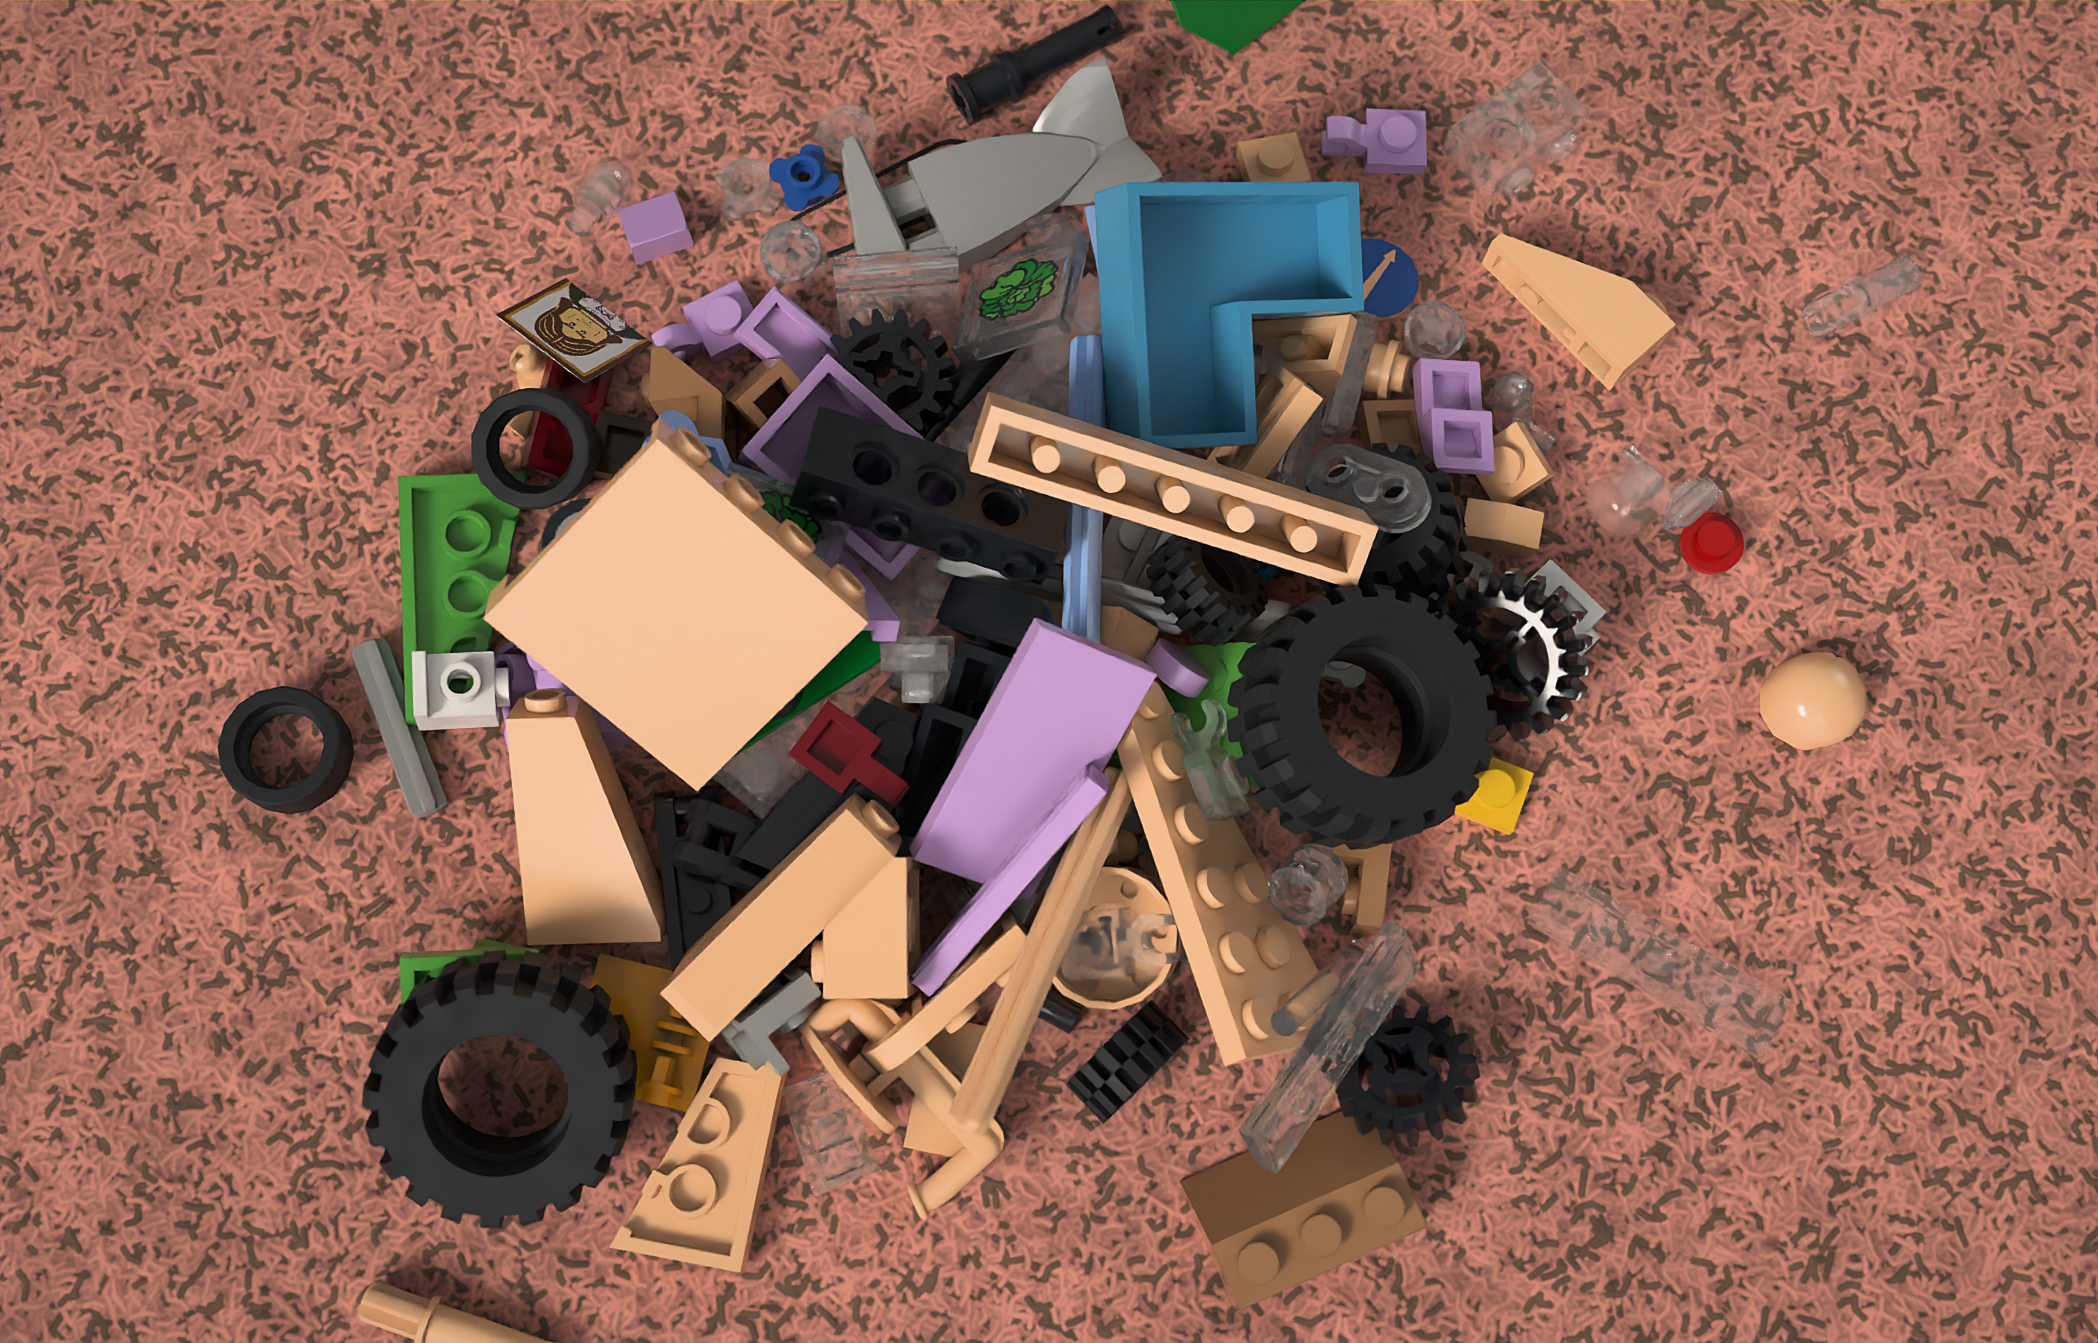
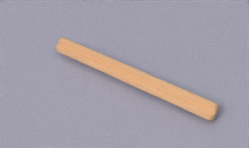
[948,766,1133,1137]

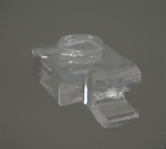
[1170,699,1250,820]

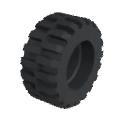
[1226,583,1497,850]
[362,949,637,1229]

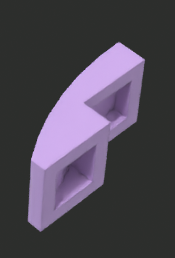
[1412,358,1495,475]

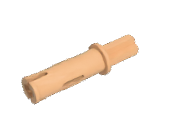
[358,1282,558,1343]

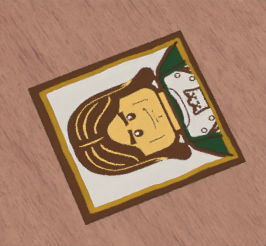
[496,278,653,383]

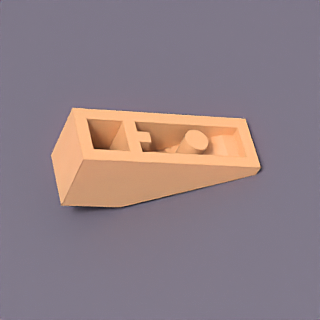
[1482,234,1676,391]

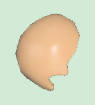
[1760,652,1867,750]

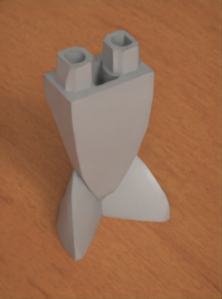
[882,57,1163,277]

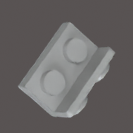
[720,963,823,1077]

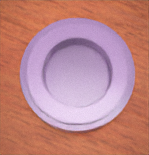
[1145,638,1212,698]

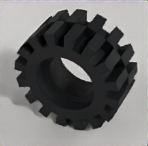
[1146,534,1268,646]
[1066,1000,1189,1124]

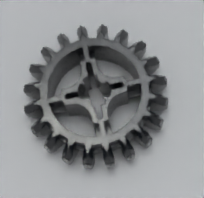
[1430,568,1595,742]

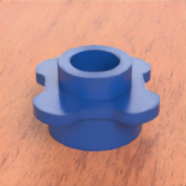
[769,144,840,212]

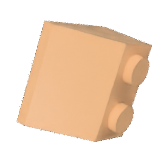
[811,856,921,999]

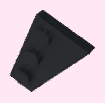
[734,696,922,870]

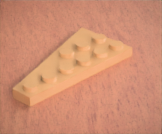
[1116,678,1350,1066]

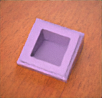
[618,191,694,265]

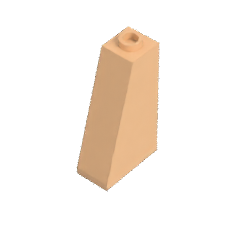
[506,688,667,945]
[660,792,902,1042]

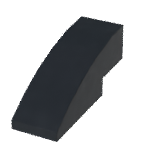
[893,641,1014,838]

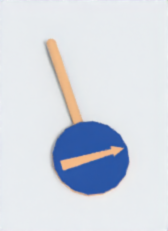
[1351,238,1419,321]

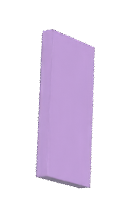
[909,618,1157,901]

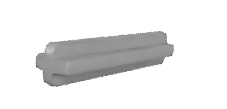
[352,638,448,818]

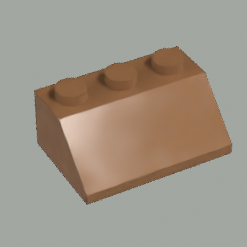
[1179,1111,1428,1311]

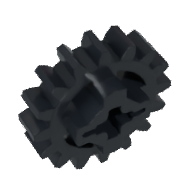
[820,309,957,438]
[1331,1005,1480,1147]

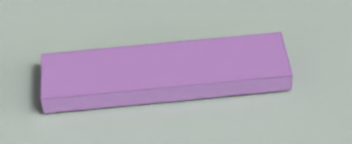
[912,763,1110,997]

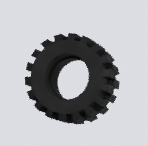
[1305,443,1468,606]

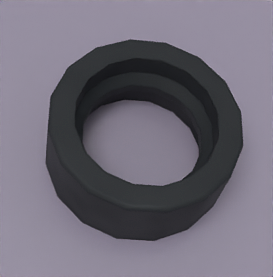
[471,388,600,509]
[218,686,354,814]

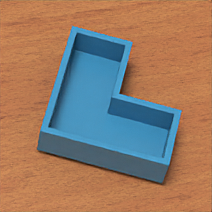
[1094,182,1364,449]

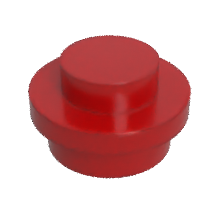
[1679,512,1744,575]

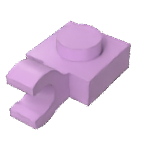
[1321,108,1427,174]
[651,280,754,365]

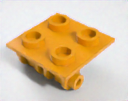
[563,953,712,1112]

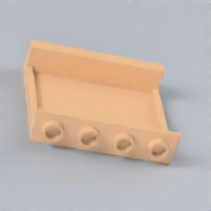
[483,418,868,791]

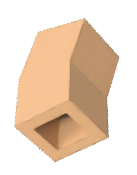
[1464,498,1544,558]

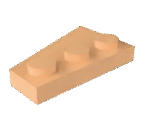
[610,1057,787,1273]

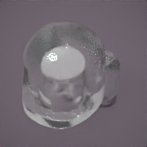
[1586,444,1723,537]

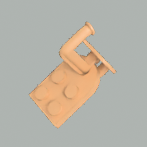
[798,908,1028,1220]

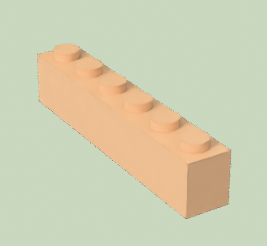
[968,392,1379,586]

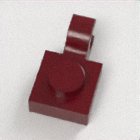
[788,700,911,808]

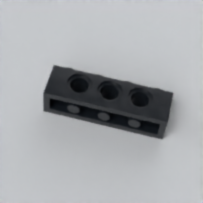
[788,405,1071,585]

